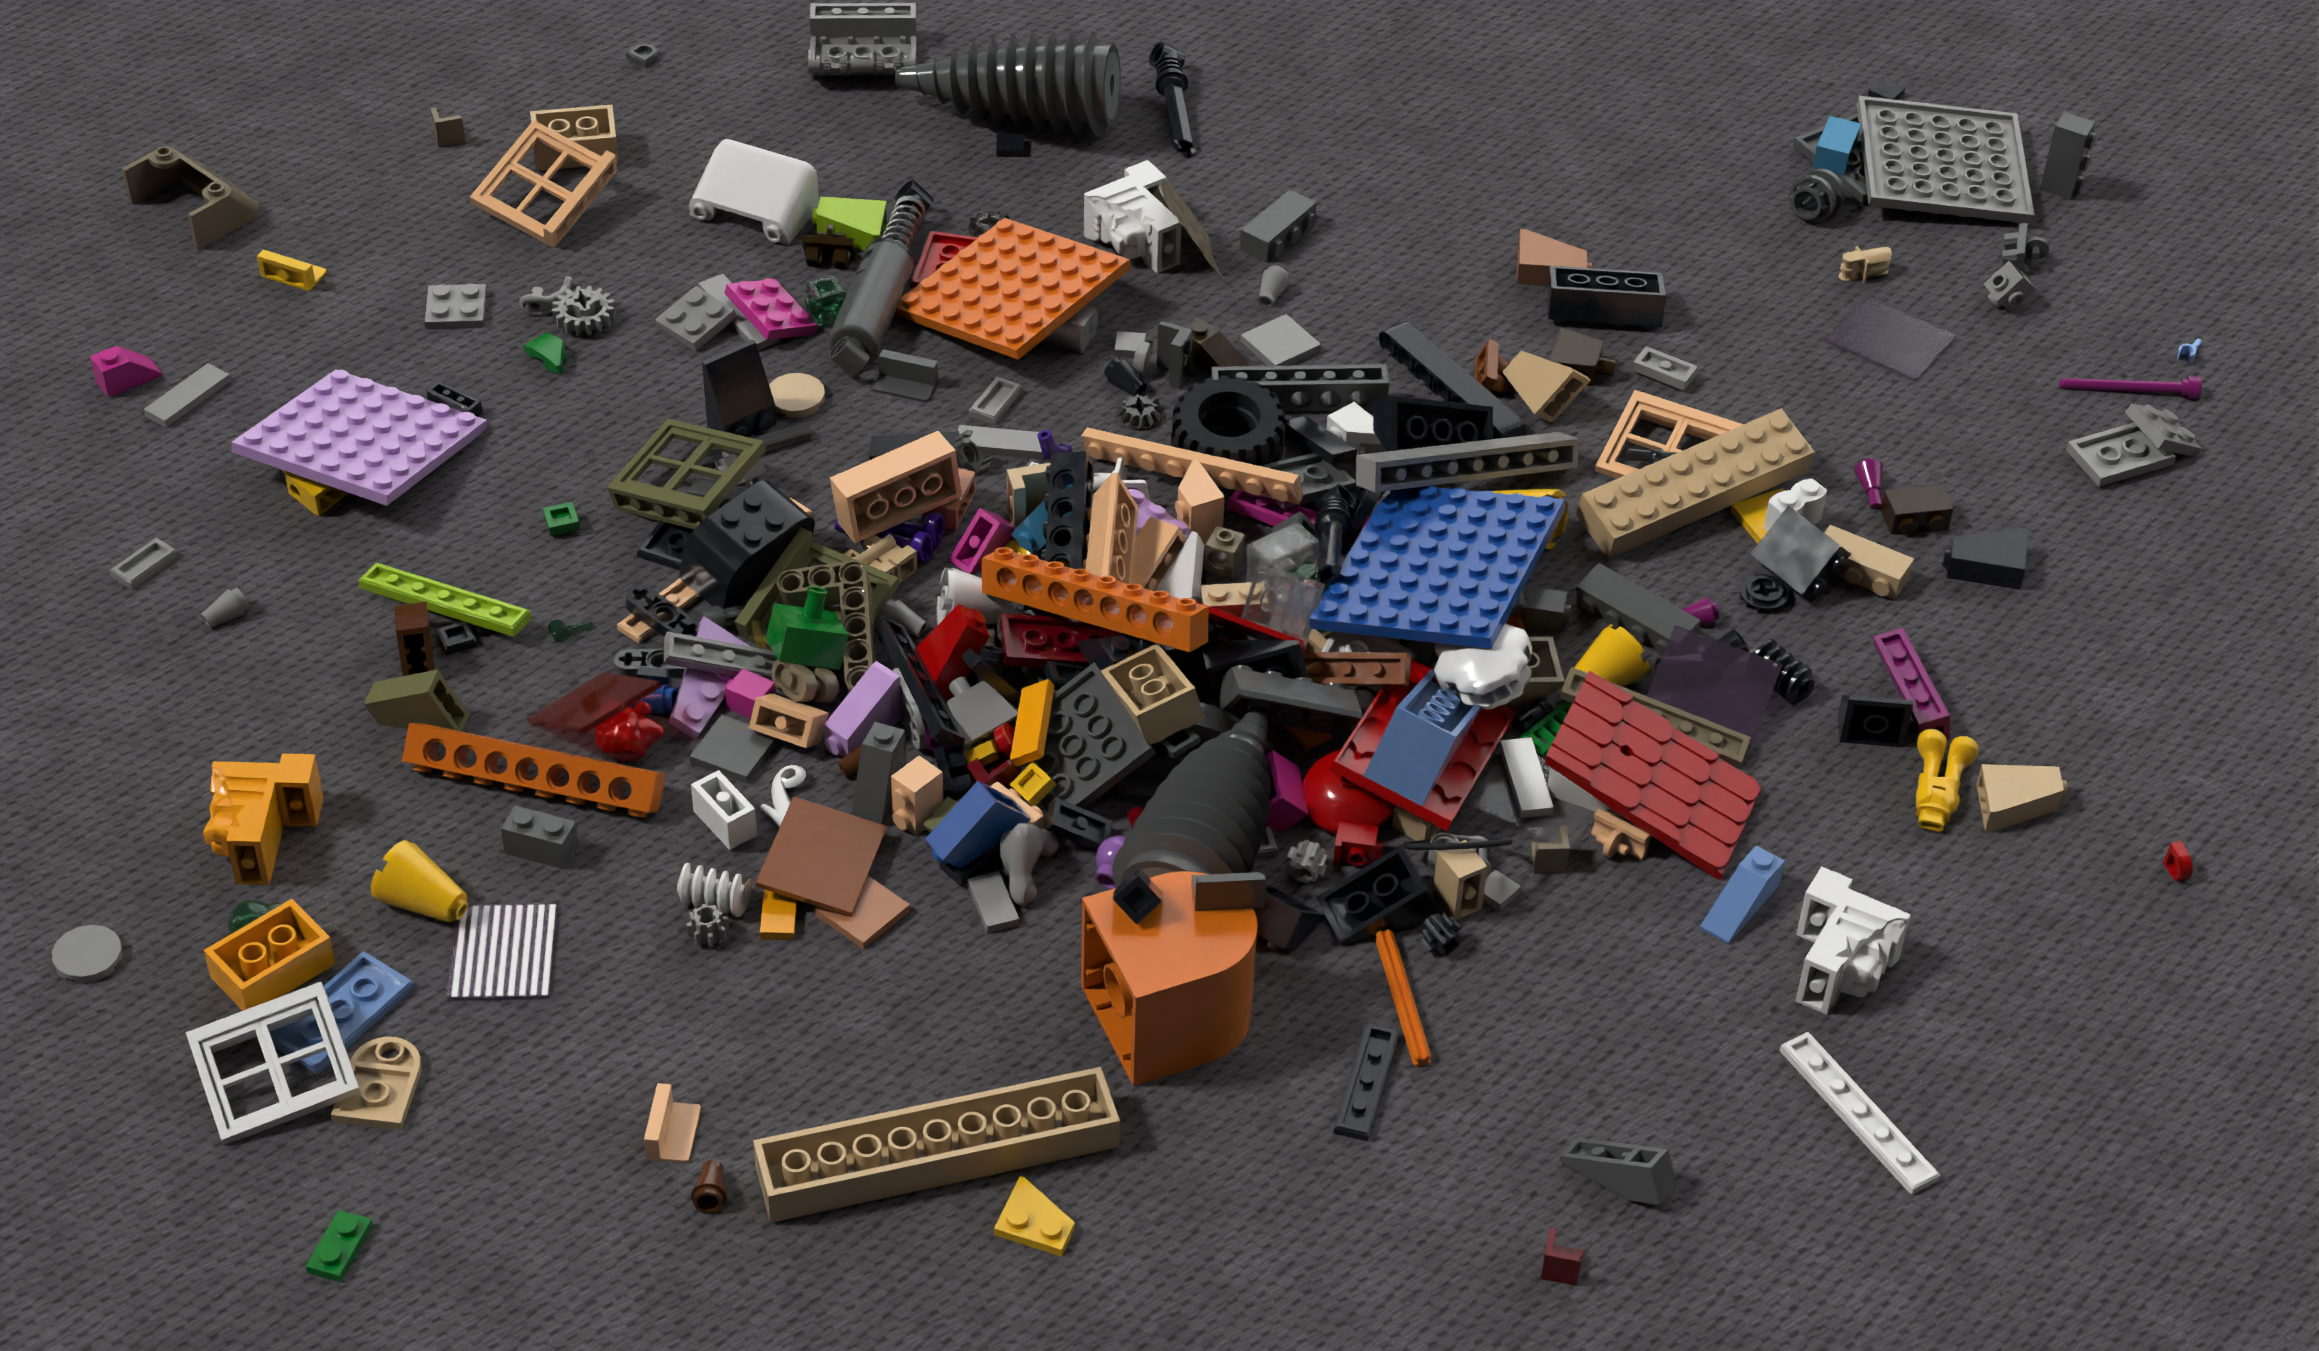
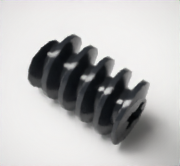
[1747,639,1815,705]

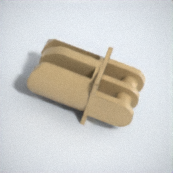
[1839,246,1892,283]

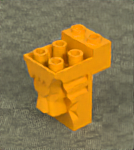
[203,754,324,885]

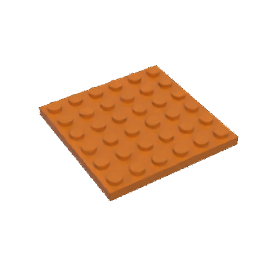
[894,218,1131,360]

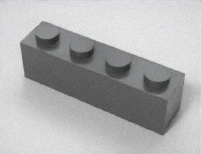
[1577,563,1700,657]

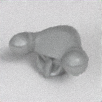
[1000,823,1059,907]

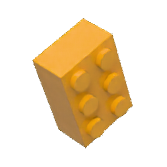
[204,899,336,1011]

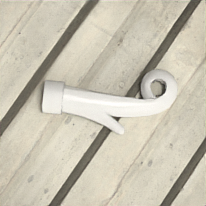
[760,765,806,828]

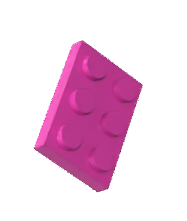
[724,278,818,340]

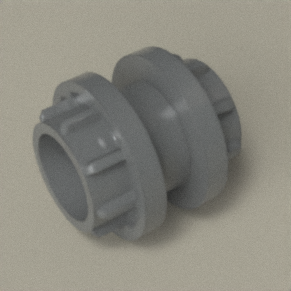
[1789,168,1845,223]

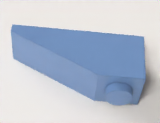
[1700,845,1785,944]

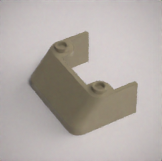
[122,146,260,250]

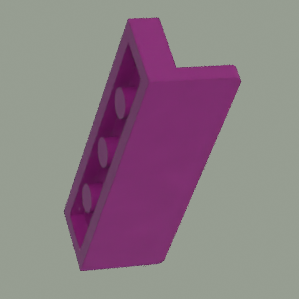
[1873,628,1950,740]

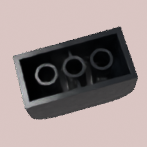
[679,480,815,609]

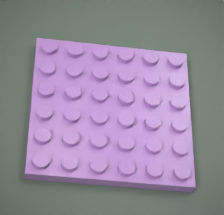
[232,369,487,506]

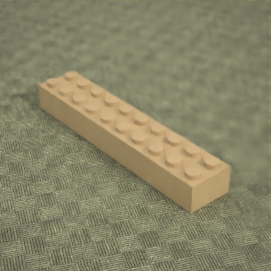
[753,1067,1120,1223]

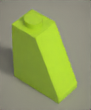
[812,197,887,252]

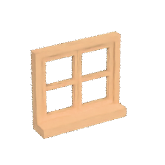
[470,120,617,247]
[1595,390,1744,479]

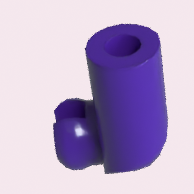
[1037,430,1073,460]

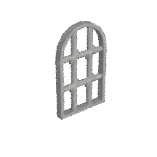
[892,668,926,750]

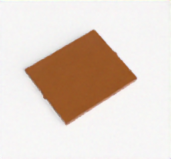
[755,796,887,917]

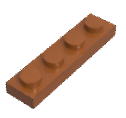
[1302,652,1411,687]

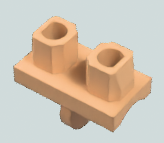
[1591,808,1652,860]

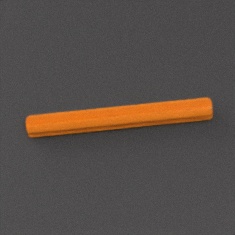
[1375,929,1431,1067]

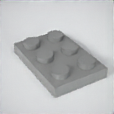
[2066,423,2176,487]

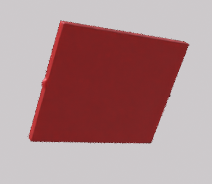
[1196,601,1306,652]

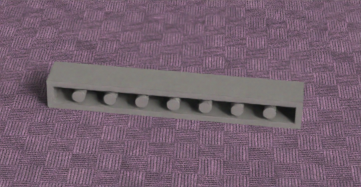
[1356,432,1579,492]

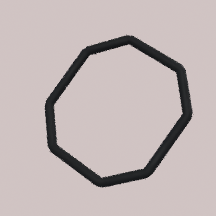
[1403,837,1513,850]

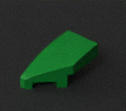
[523,333,568,374]

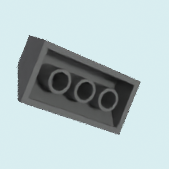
[1219,665,1362,736]

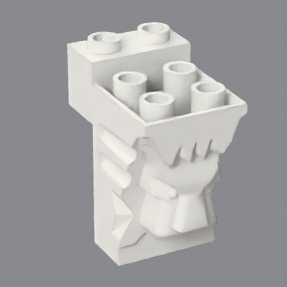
[1084,160,1181,273]
[1796,866,1911,1015]

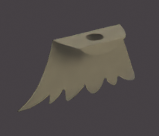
[1153,179,1236,288]

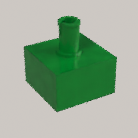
[766,586,848,670]

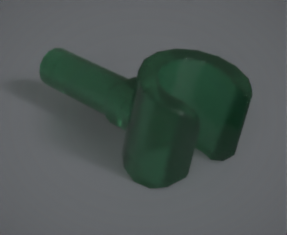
[548,620,593,643]

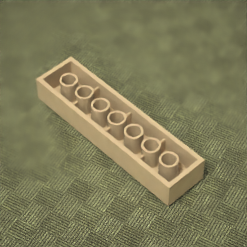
[1576,408,1815,558]

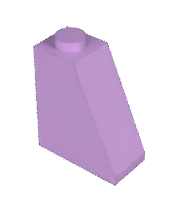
[824,661,902,757]

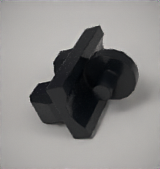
[934,746,972,802]

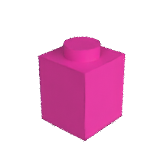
[724,669,776,719]

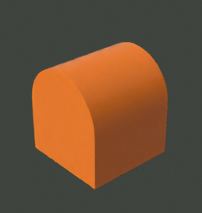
[1081,871,1257,1086]

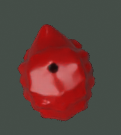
[594,701,665,762]

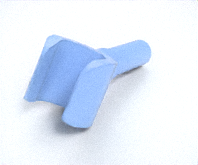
[2177,339,2203,364]

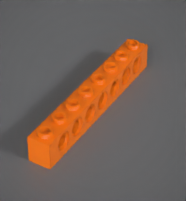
[982,547,1209,652]
[402,723,666,818]

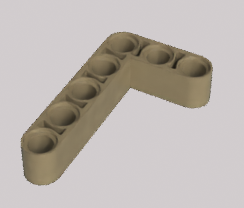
[777,561,877,693]

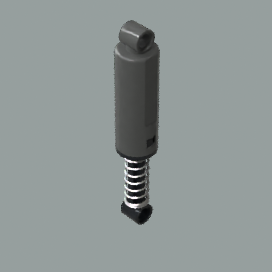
[828,179,934,377]

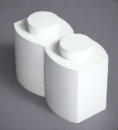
[1763,479,1827,532]

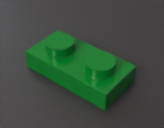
[306,1210,373,1283]

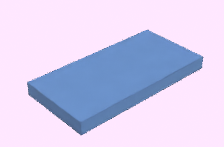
[270,951,415,1075]

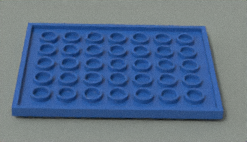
[1309,486,1565,649]

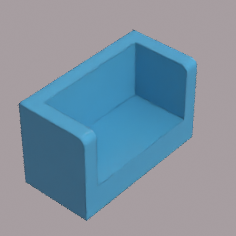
[1813,116,1861,175]

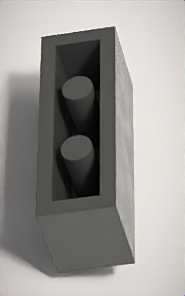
[2040,112,2097,200]
[1240,189,1317,263]

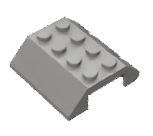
[808,3,916,76]

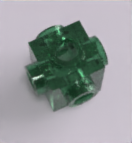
[804,275,846,325]

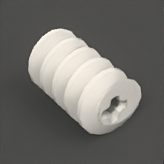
[677,862,752,917]

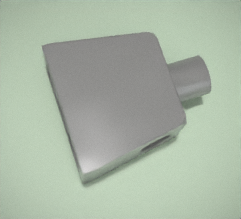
[947,677,1018,752]

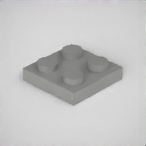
[425,284,487,329]
[655,286,737,351]
[2125,403,2202,457]

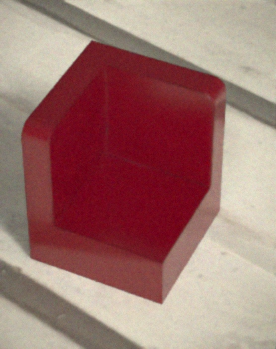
[967,756,1021,789]
[1541,1227,1583,1286]

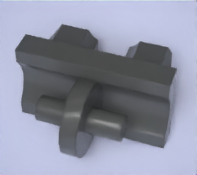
[2002,223,2049,275]

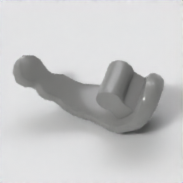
[519,276,573,317]

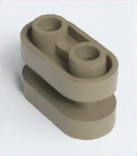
[771,659,839,703]

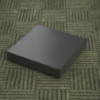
[690,714,778,784]

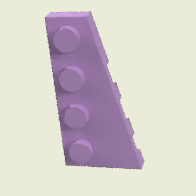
[668,616,751,739]

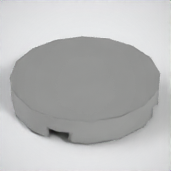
[52,925,123,984]

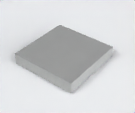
[1240,314,1321,366]

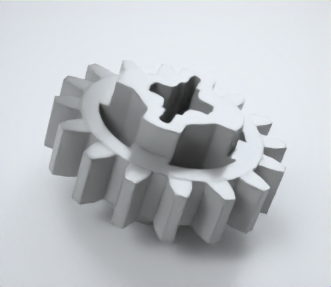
[552,286,615,336]

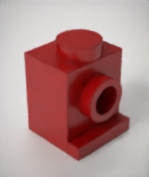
[1333,821,1383,866]

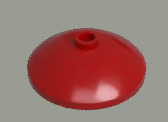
[1302,750,1396,835]

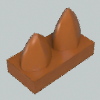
[1474,339,1512,393]

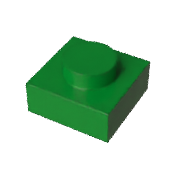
[542,502,580,537]

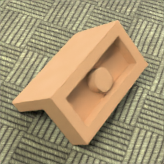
[644,1083,701,1163]

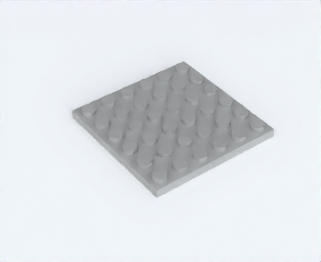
[1857,96,2035,224]

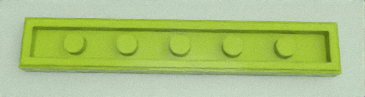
[358,563,532,637]

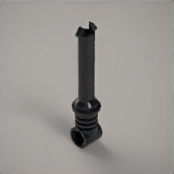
[1149,41,1196,157]
[1314,484,1357,587]

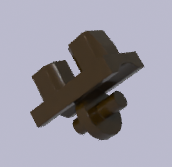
[802,225,856,269]

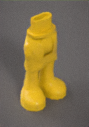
[1916,729,1979,832]

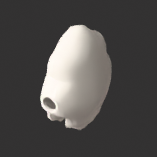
[1434,622,1532,710]

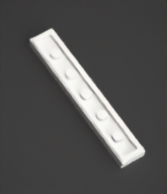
[1780,1032,1941,1195]

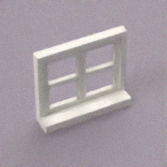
[186,982,361,1144]

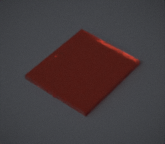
[527,672,662,734]

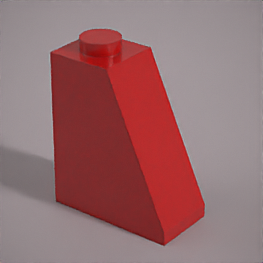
[916,604,990,704]

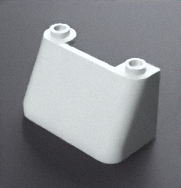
[689,139,819,245]

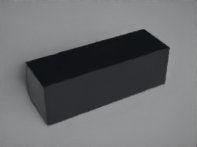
[426,381,483,417]

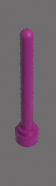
[2059,376,2202,400]

